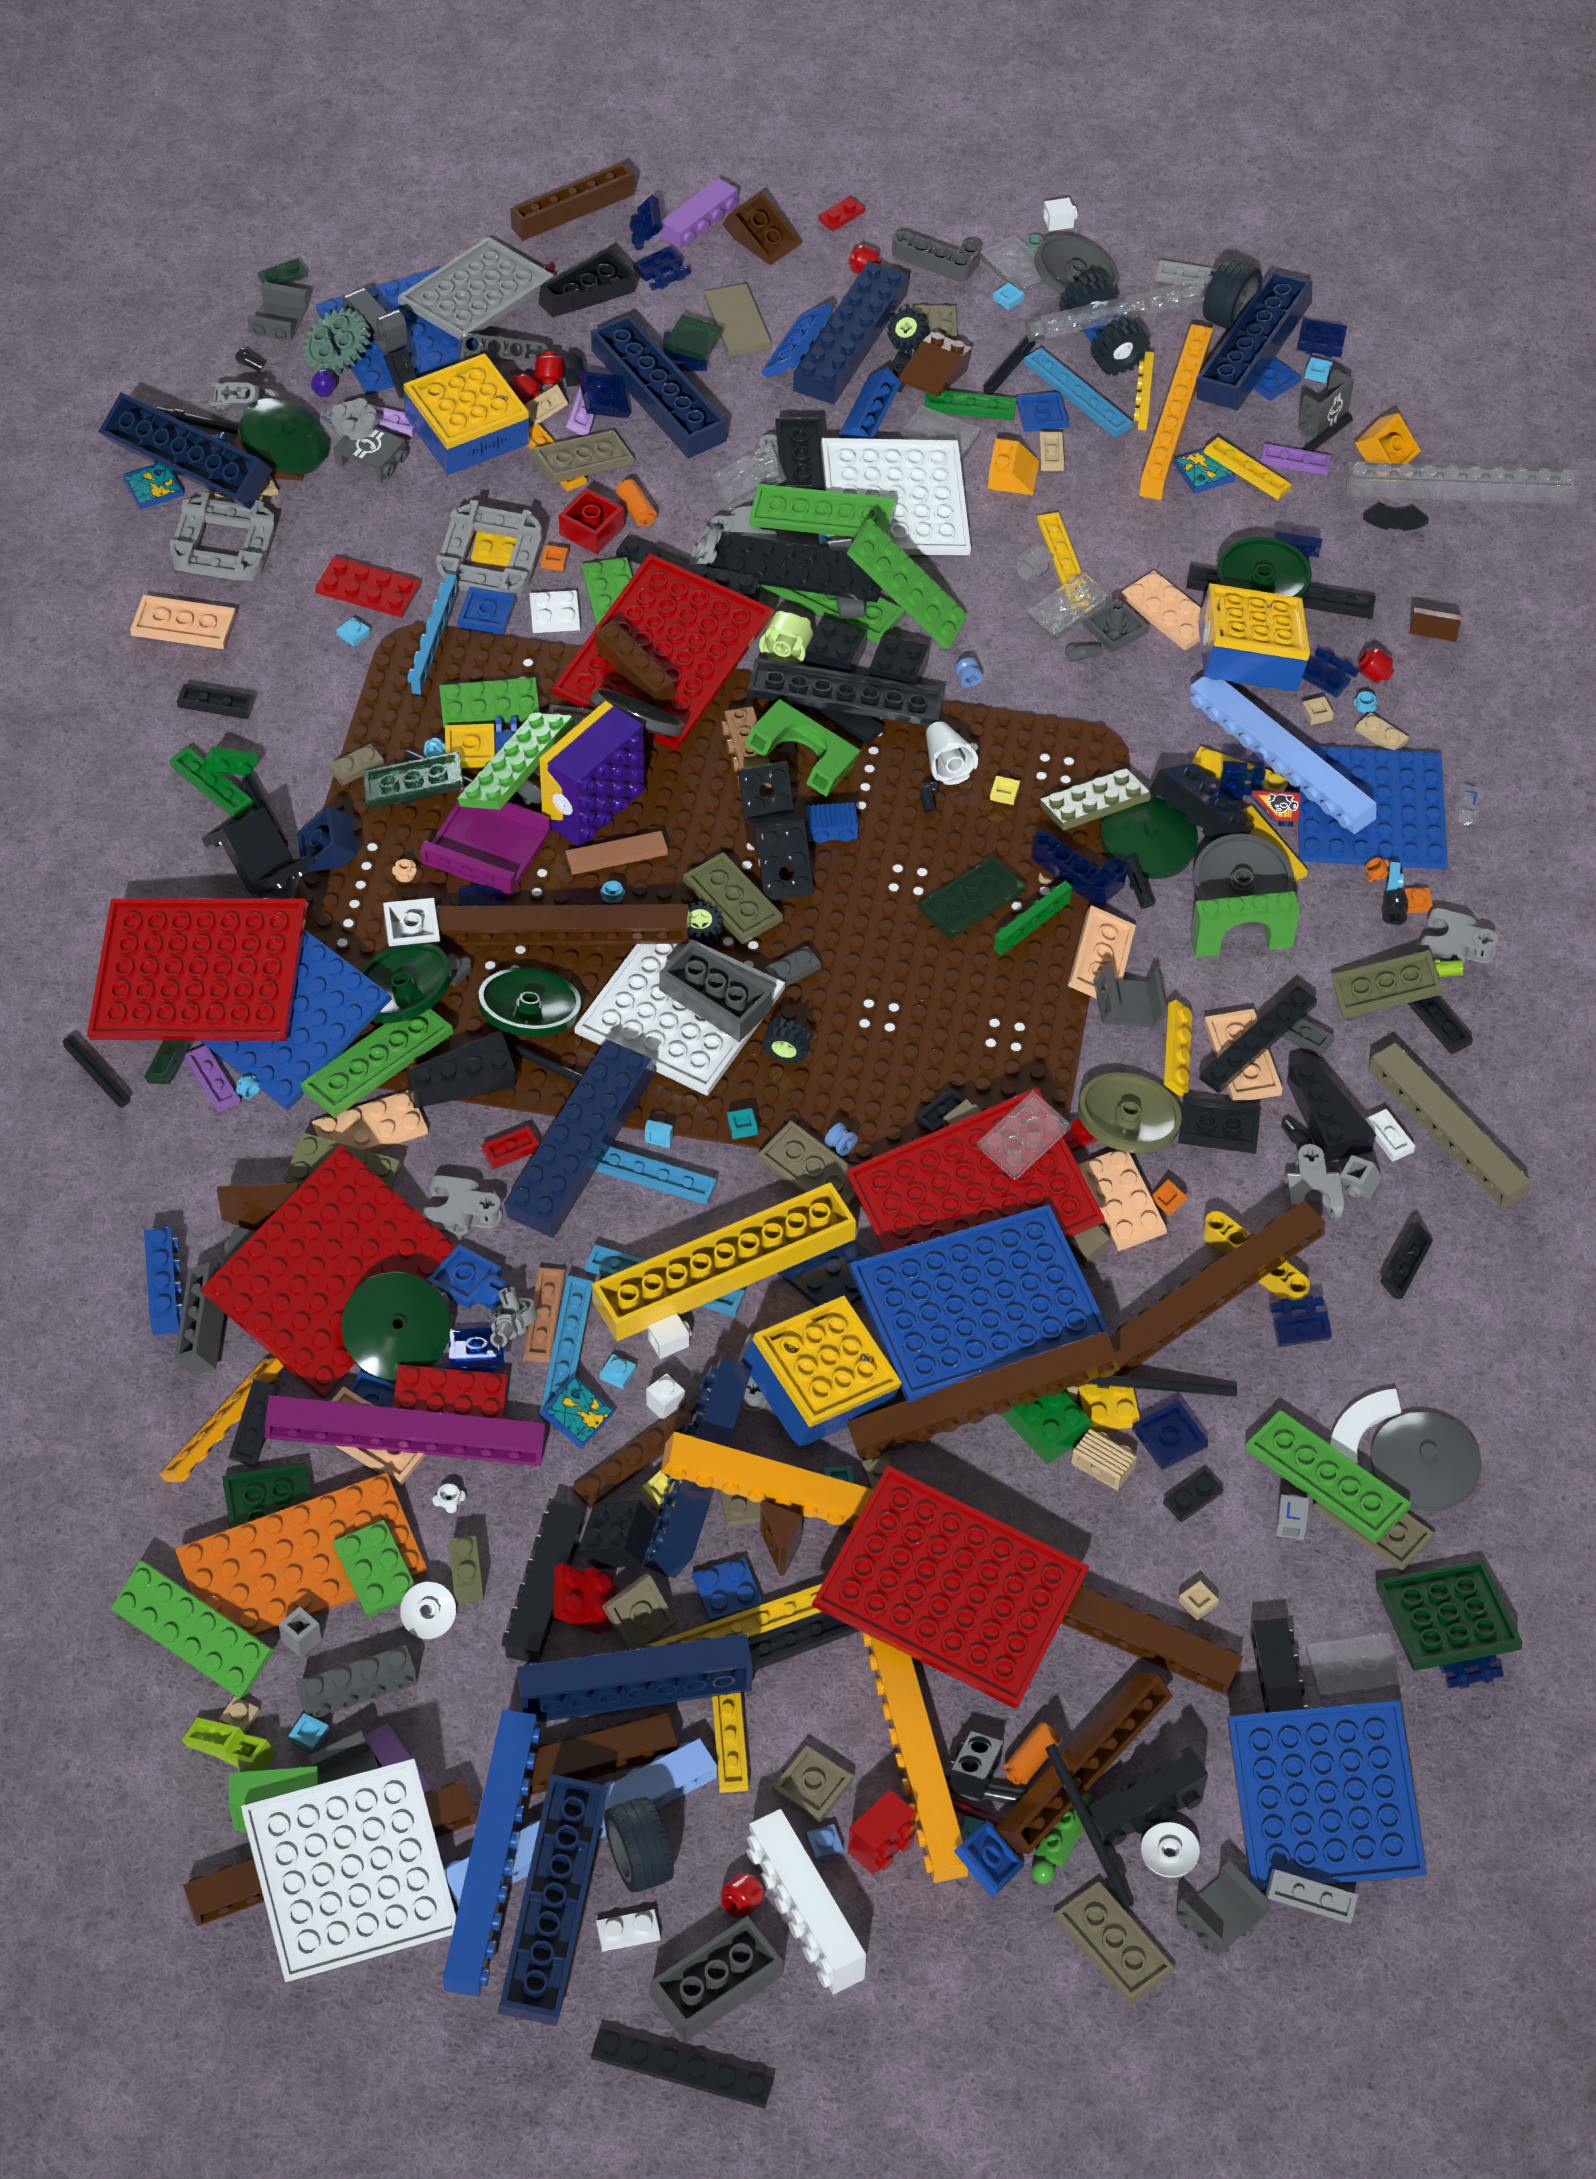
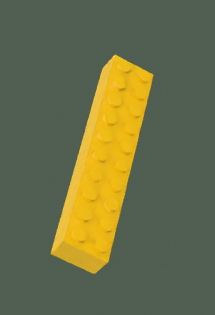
[592,1182,856,1342]

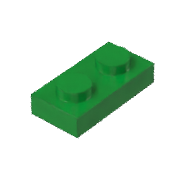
[203,746,258,776]

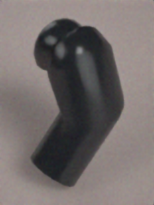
[235,348,265,372]
[920,781,939,813]
[1281,1119,1312,1151]

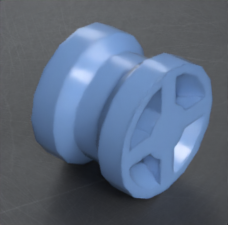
[955,658,983,687]
[825,1123,858,1156]

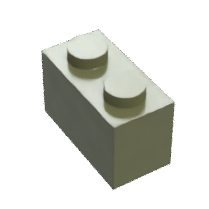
[448,1536,483,1604]

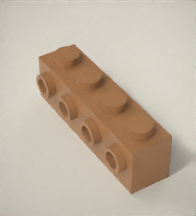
[721,706,772,796]

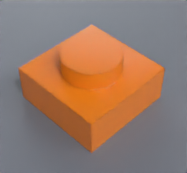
[540,545,568,571]
[1403,888,1433,913]
[1151,1179,1188,1217]

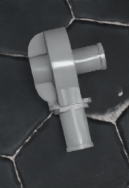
[490,1287,538,1348]

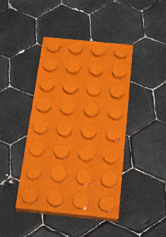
[175,1472,427,1636]

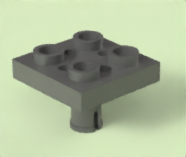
[1082,598,1149,653]

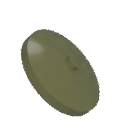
[1078,1072,1182,1153]

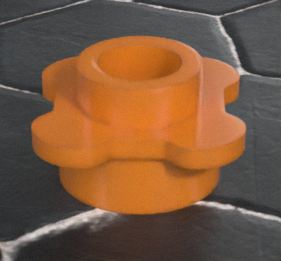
[1365,857,1390,882]

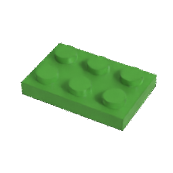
[332,1520,415,1618]

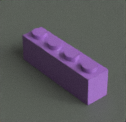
[661,178,738,249]

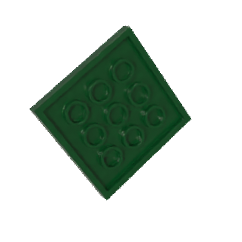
[1376,1559,1523,1671]

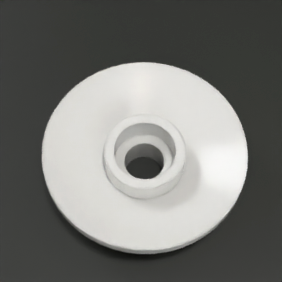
[400,1582,456,1639]
[1141,1822,1200,1878]

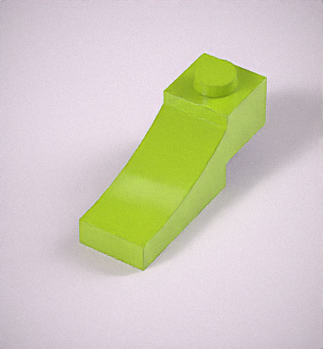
[182,1717,277,1772]

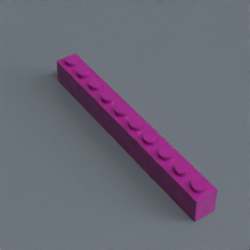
[264,1395,545,1466]

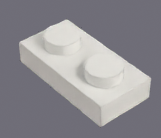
[1365,1109,1415,1162]
[596,1909,660,1952]

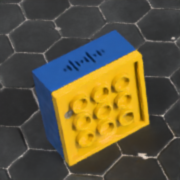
[404,353,529,475]
[1198,583,1310,692]
[741,1296,902,1449]

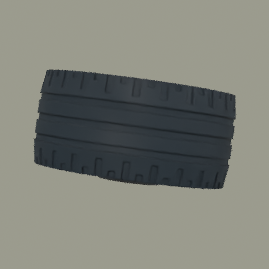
[1203,259,1263,330]
[604,1797,674,1893]

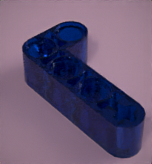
[1031,831,1128,905]

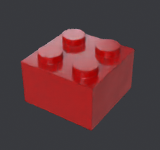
[559,488,624,555]
[848,1789,916,1875]

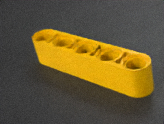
[1203,1211,1310,1307]

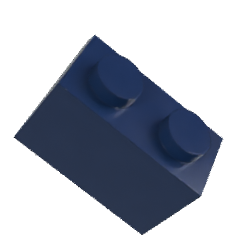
[297,806,357,872]

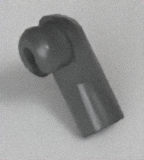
[1065,645,1102,662]

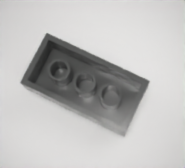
[659,940,772,1042]
[650,1916,783,2042]

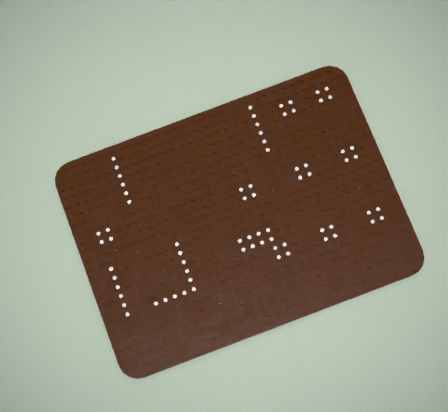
[294,623,1130,1165]

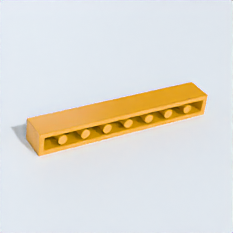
[661,1432,874,1528]

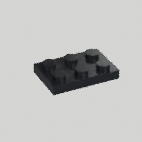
[1178,1096,1261,1154]

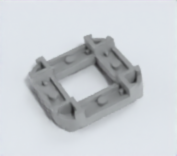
[170,493,274,581]
[436,500,543,597]

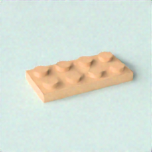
[1120,571,1202,651]
[130,595,236,649]
[1068,905,1136,999]
[1204,1009,1282,1103]
[312,1091,428,1152]
[1078,1150,1167,1251]
[331,1387,426,1487]

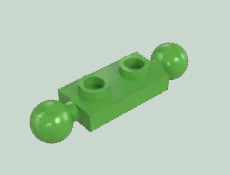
[1031,1792,1092,1884]

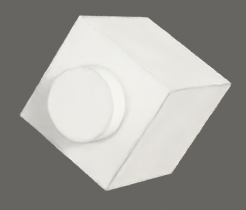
[1043,198,1078,231]
[648,1313,691,1359]
[646,1374,685,1420]

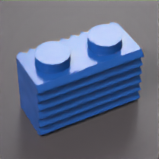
[805,802,858,843]

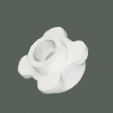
[432,1483,466,1513]

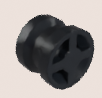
[1382,894,1409,925]

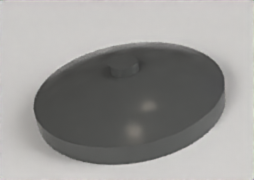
[1034,235,1119,295]
[590,688,685,736]
[1193,834,1293,925]
[1370,1412,1481,1511]

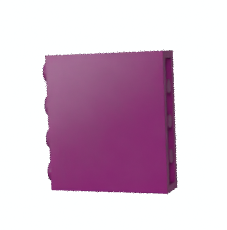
[421,785,551,896]

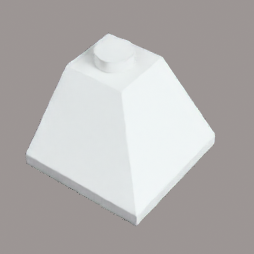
[383,898,440,946]

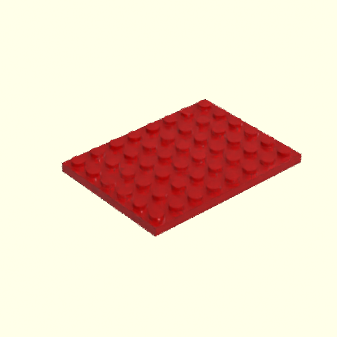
[552,553,773,752]
[87,899,308,1041]
[846,1087,1105,1253]
[200,1144,457,1399]
[812,1465,1090,1710]

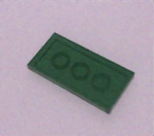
[363,751,464,809]
[917,856,1026,940]

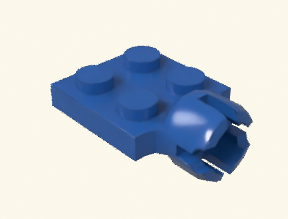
[426,1244,510,1310]

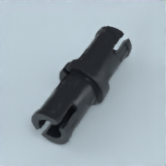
[1122,857,1155,909]

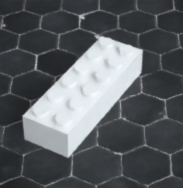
[746,1809,866,1995]

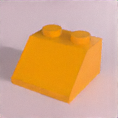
[1355,413,1421,476]
[988,438,1039,495]

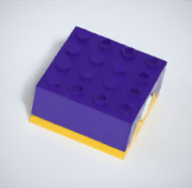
[539,701,645,847]

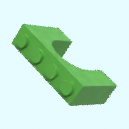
[745,699,861,797]
[1190,891,1300,957]

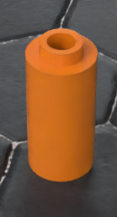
[616,479,657,527]
[1004,1722,1061,1784]

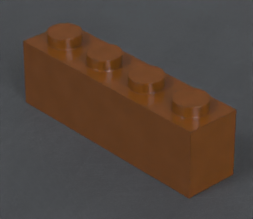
[595,620,675,708]

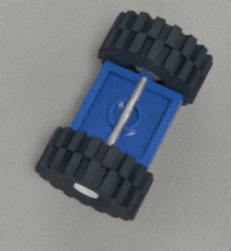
[1059,274,1151,376]

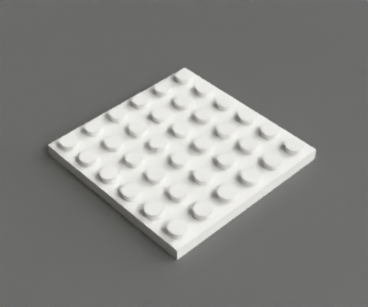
[821,438,971,555]
[575,938,785,1096]
[241,1759,456,1983]

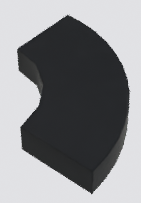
[1363,504,1429,531]

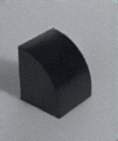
[563,352,588,387]

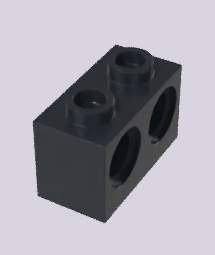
[947,1731,1004,1800]

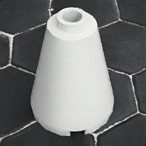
[926,722,978,785]

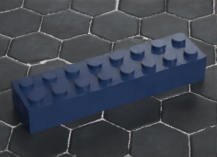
[793,261,909,405]
[1196,271,1312,410]
[591,314,727,459]
[98,392,273,510]
[504,1039,655,1238]
[644,1358,752,1578]
[517,1633,752,1722]
[497,1774,608,2026]

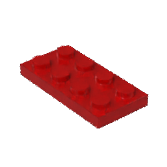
[315,556,421,618]
[393,1365,507,1419]

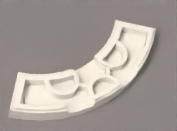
[1330,1389,1401,1464]

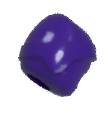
[311,369,336,397]

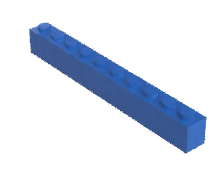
[443,1709,542,1997]

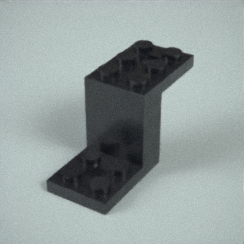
[738,761,814,901]
[201,807,314,895]

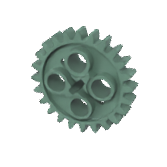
[302,307,371,375]

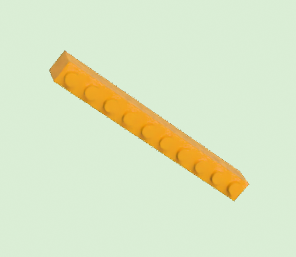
[1139,324,1213,500]
[861,1631,968,1883]

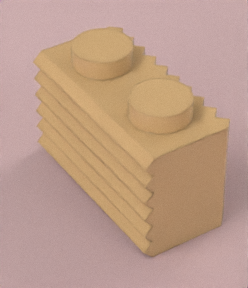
[1071,1429,1137,1491]

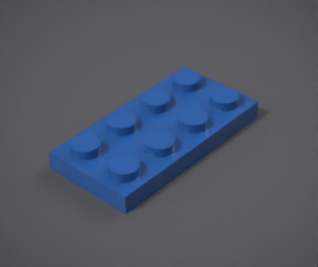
[761,302,834,377]

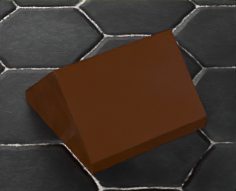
[1409,606,1462,642]
[760,1501,802,1576]

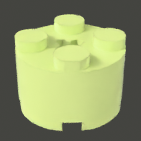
[759,611,813,664]

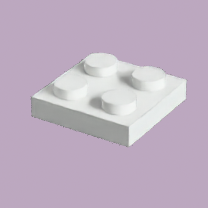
[530,590,580,633]

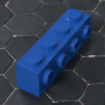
[838,367,902,439]
[144,1227,183,1335]

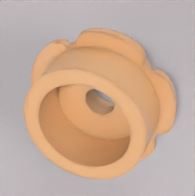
[392,859,417,882]

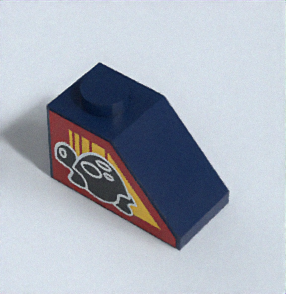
[1249,790,1301,827]

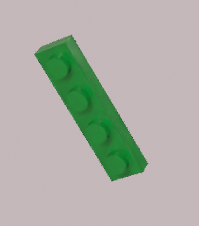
[924,390,1017,421]
[169,747,253,819]
[994,881,1072,956]

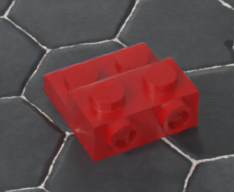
[554,1563,617,1634]

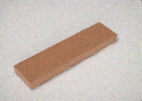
[565,831,668,875]
[523,1267,565,1363]

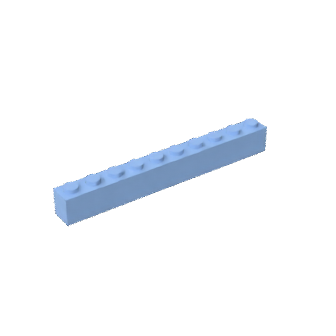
[1190,676,1376,834]
[444,1738,717,1908]

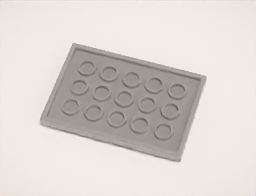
[398,237,554,341]

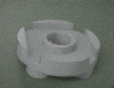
[331,398,378,440]
[689,526,721,566]

